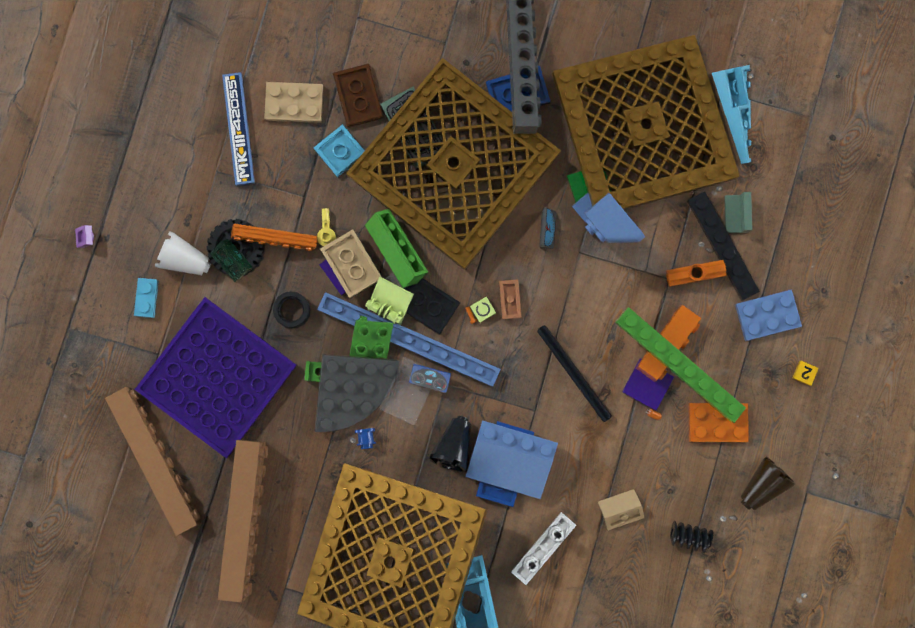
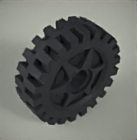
[207,219,265,276]

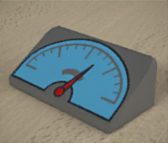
[539,208,556,249]

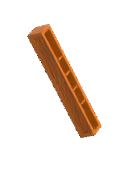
[231,224,317,251]

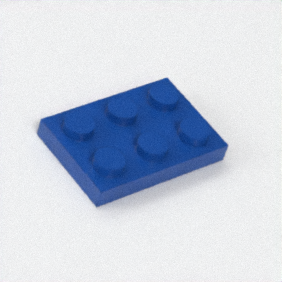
[486,66,551,112]

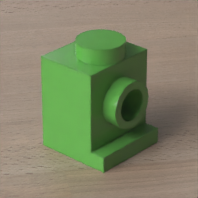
[304,361,321,382]

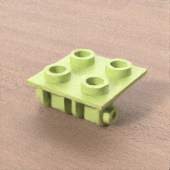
[365,277,414,325]

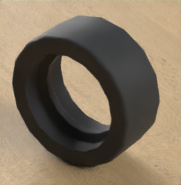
[273,291,311,329]

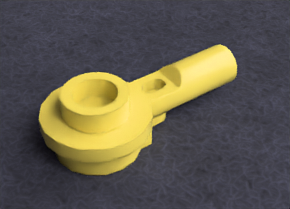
[317,208,336,246]

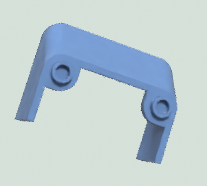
[572,193,645,243]

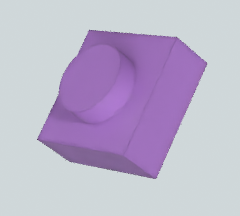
[75,225,94,248]

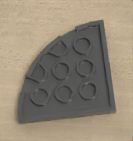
[314,354,400,432]

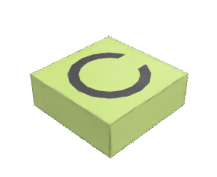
[470,297,496,323]

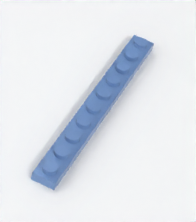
[317,292,501,387]

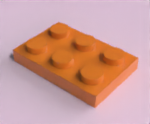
[689,403,749,442]

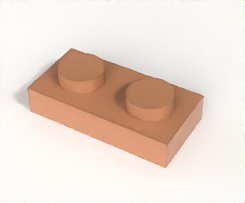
[499,279,522,320]

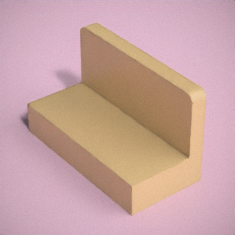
[598,490,644,530]

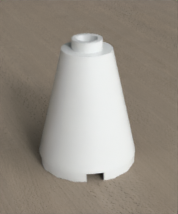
[155,231,211,275]

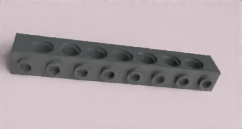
[506,0,541,134]

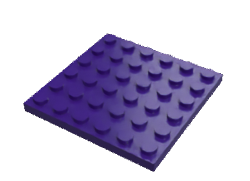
[134,297,297,458]

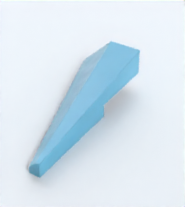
[712,65,751,164]

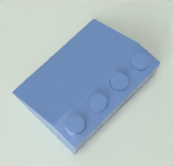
[466,420,558,499]

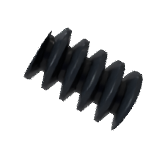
[670,521,714,553]

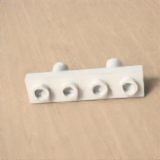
[511,512,576,585]

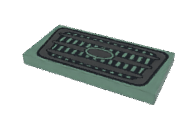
[380,86,443,170]

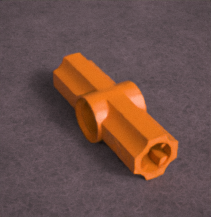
[666,260,727,287]

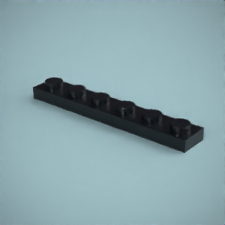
[687,192,760,301]

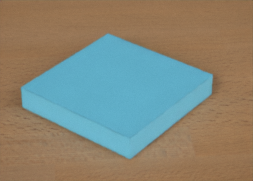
[314,124,365,178]

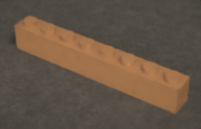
[105,387,201,536]

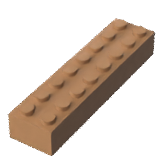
[218,440,268,602]

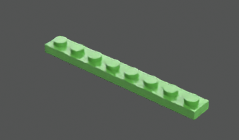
[615,307,746,423]

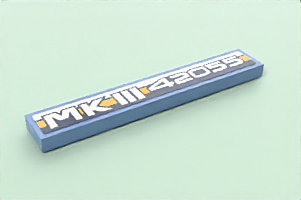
[222,72,255,186]

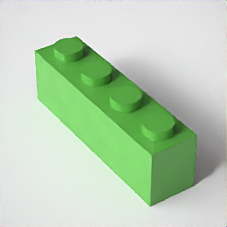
[365,209,428,288]

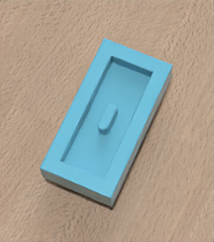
[134,278,159,318]

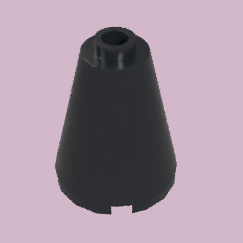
[429,416,471,472]

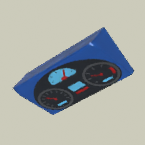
[409,364,451,393]

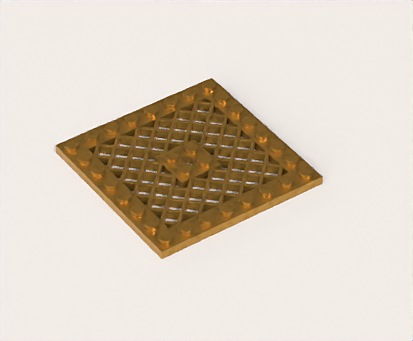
[552,35,740,209]
[346,58,561,269]
[297,463,488,628]

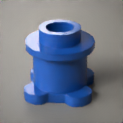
[355,428,376,449]

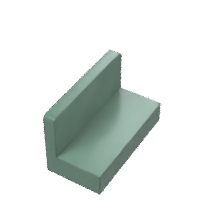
[724,192,752,233]

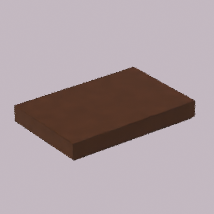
[333,63,384,128]

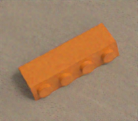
[636,305,701,382]

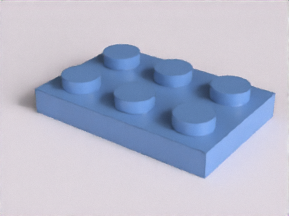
[735,290,802,341]

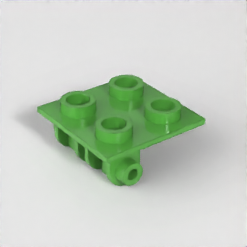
[349,316,394,359]

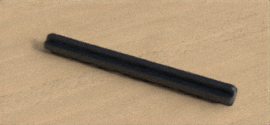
[537,325,612,422]

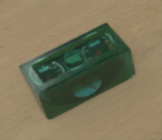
[210,239,252,282]

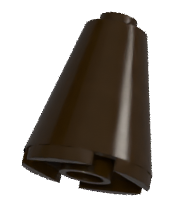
[741,456,795,510]

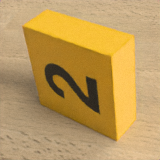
[792,361,819,386]

